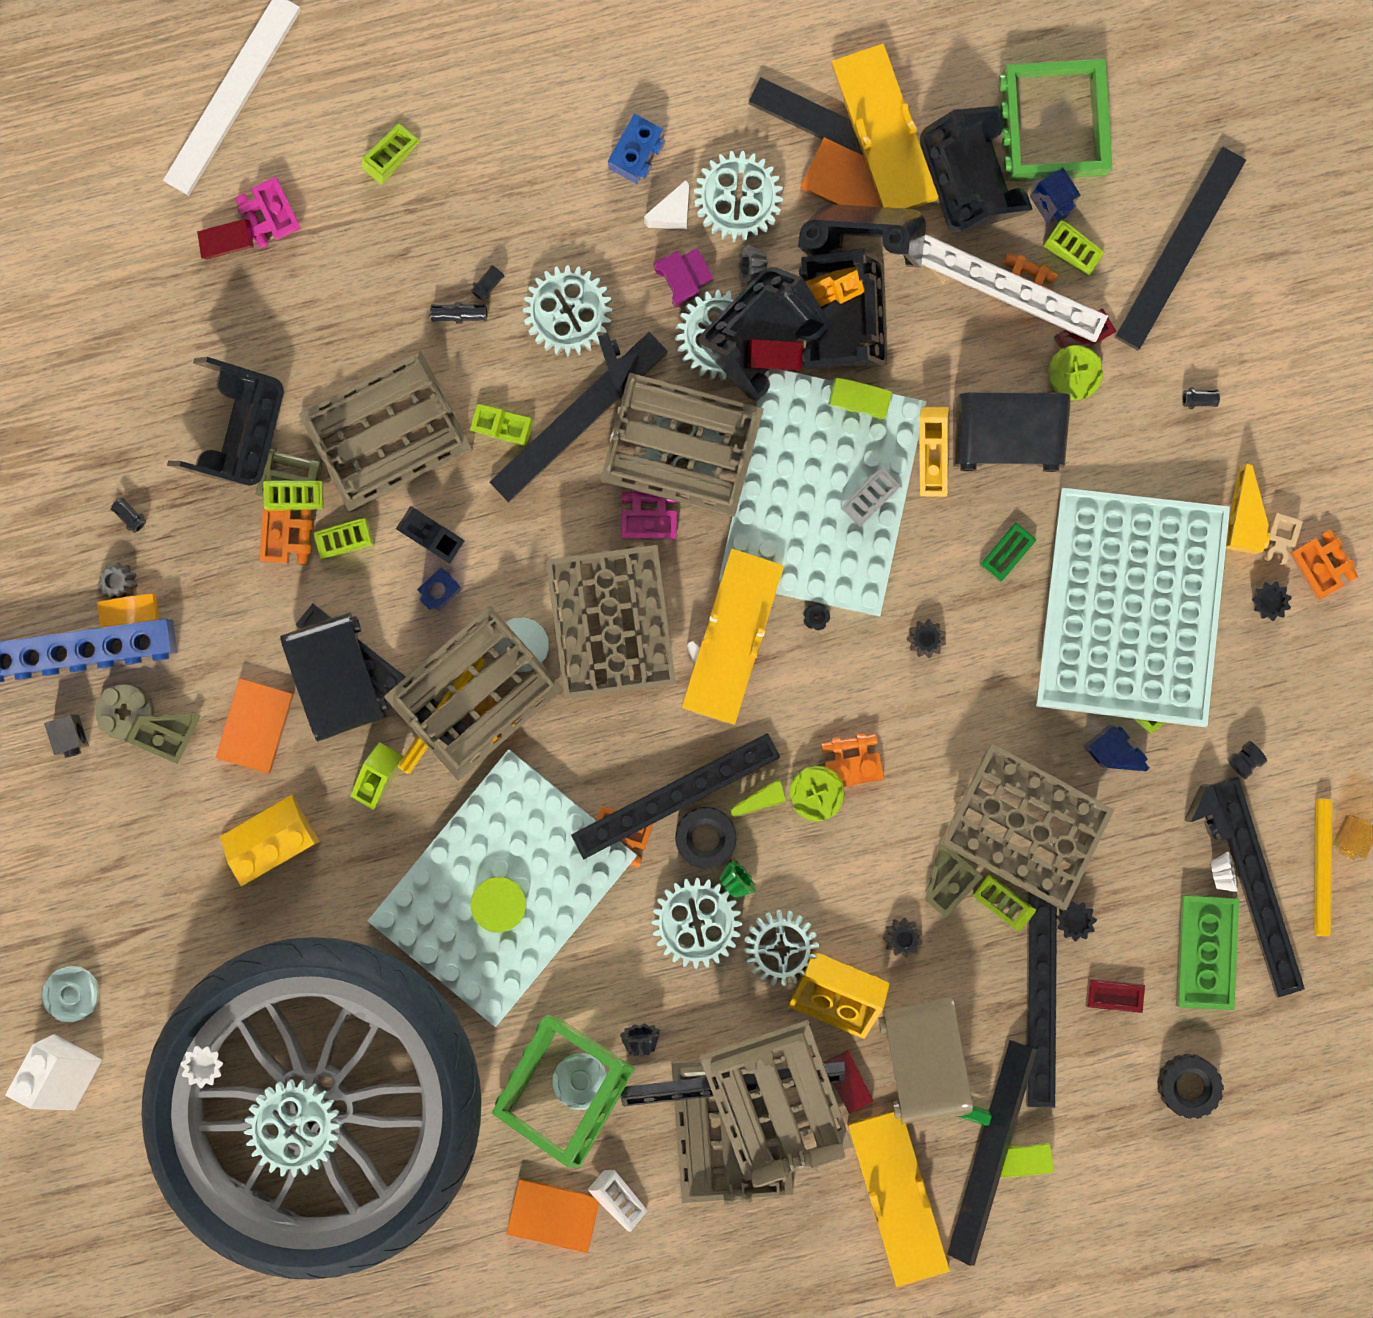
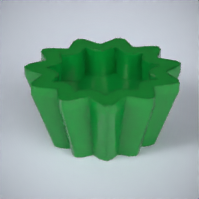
[720,859,756,898]

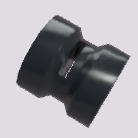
[1227,741,1268,779]

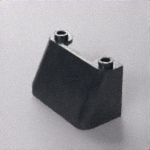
[920,106,1033,233]
[798,204,926,268]
[799,248,887,369]
[699,267,831,402]
[953,392,1070,472]
[280,612,389,742]

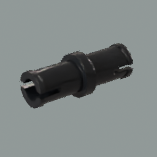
[430,302,488,324]

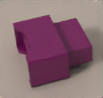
[653,248,714,308]

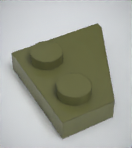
[125,713,201,764]
[925,844,983,918]

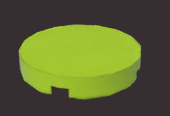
[1048,345,1103,400]
[789,766,845,822]
[470,876,527,933]

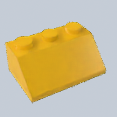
[220,794,320,887]
[788,951,890,1039]

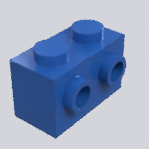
[608,113,666,184]

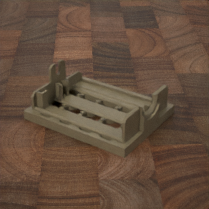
[299,351,472,513]
[600,373,764,517]
[546,545,676,699]
[384,606,563,781]
[940,744,1114,910]
[700,1020,852,1188]
[671,1053,793,1204]

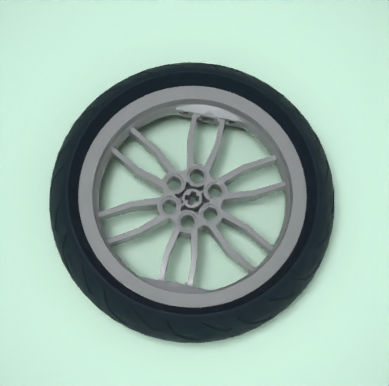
[141,937,482,1280]

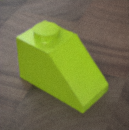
[350,742,403,810]

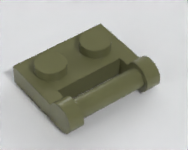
[255,448,322,503]

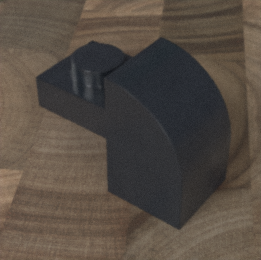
[396,506,465,564]

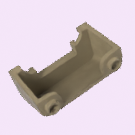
[878,997,973,1125]

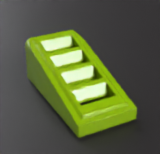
[362,123,419,185]
[1043,219,1105,276]
[263,481,324,511]
[314,518,374,560]
[730,780,786,817]
[972,874,1036,931]

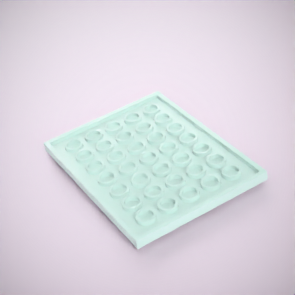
[718,369,926,616]
[1036,488,1230,728]
[368,749,637,1027]

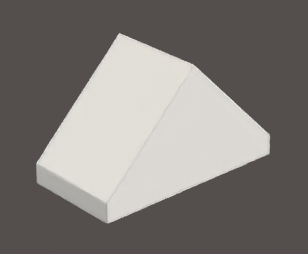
[644,180,689,230]

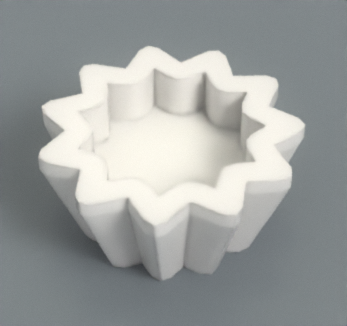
[1211,852,1238,891]
[180,1046,223,1088]

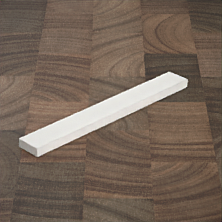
[163,0,301,196]
[901,234,1108,342]

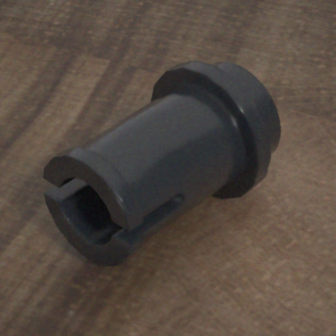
[471,265,505,301]
[1182,387,1220,409]
[110,497,146,533]

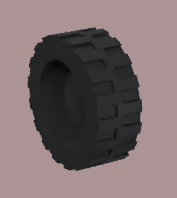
[675,807,737,869]
[1157,1054,1224,1119]

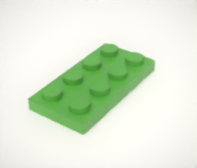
[1176,895,1239,1010]

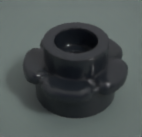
[803,603,830,631]

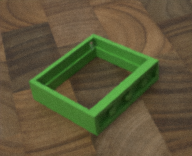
[998,59,1113,181]
[492,1015,635,1168]

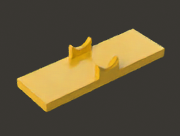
[831,43,938,209]
[681,548,784,725]
[847,1110,950,1287]

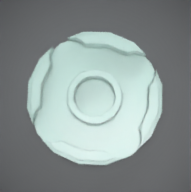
[494,617,549,673]
[42,966,100,1023]
[552,1053,607,1110]

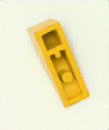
[919,407,949,496]
[1226,464,1270,554]

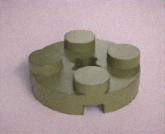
[95,684,154,740]

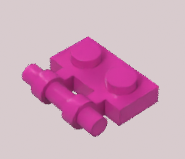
[235,177,302,248]
[621,489,677,539]

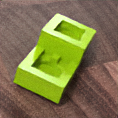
[828,377,892,419]
[470,404,534,447]
[1001,1142,1055,1177]

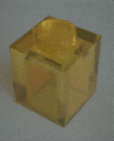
[1332,815,1373,860]

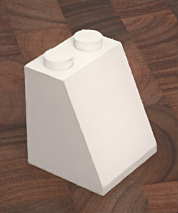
[5,1034,103,1110]

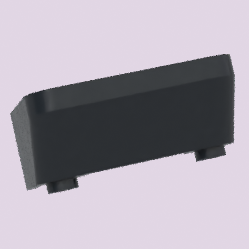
[167,357,284,486]

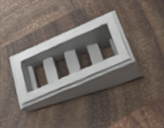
[840,467,901,527]

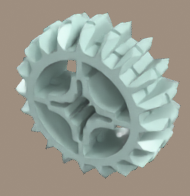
[744,910,819,986]

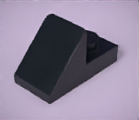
[598,333,639,394]
[1184,784,1232,841]

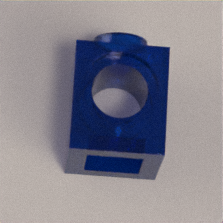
[417,567,463,611]

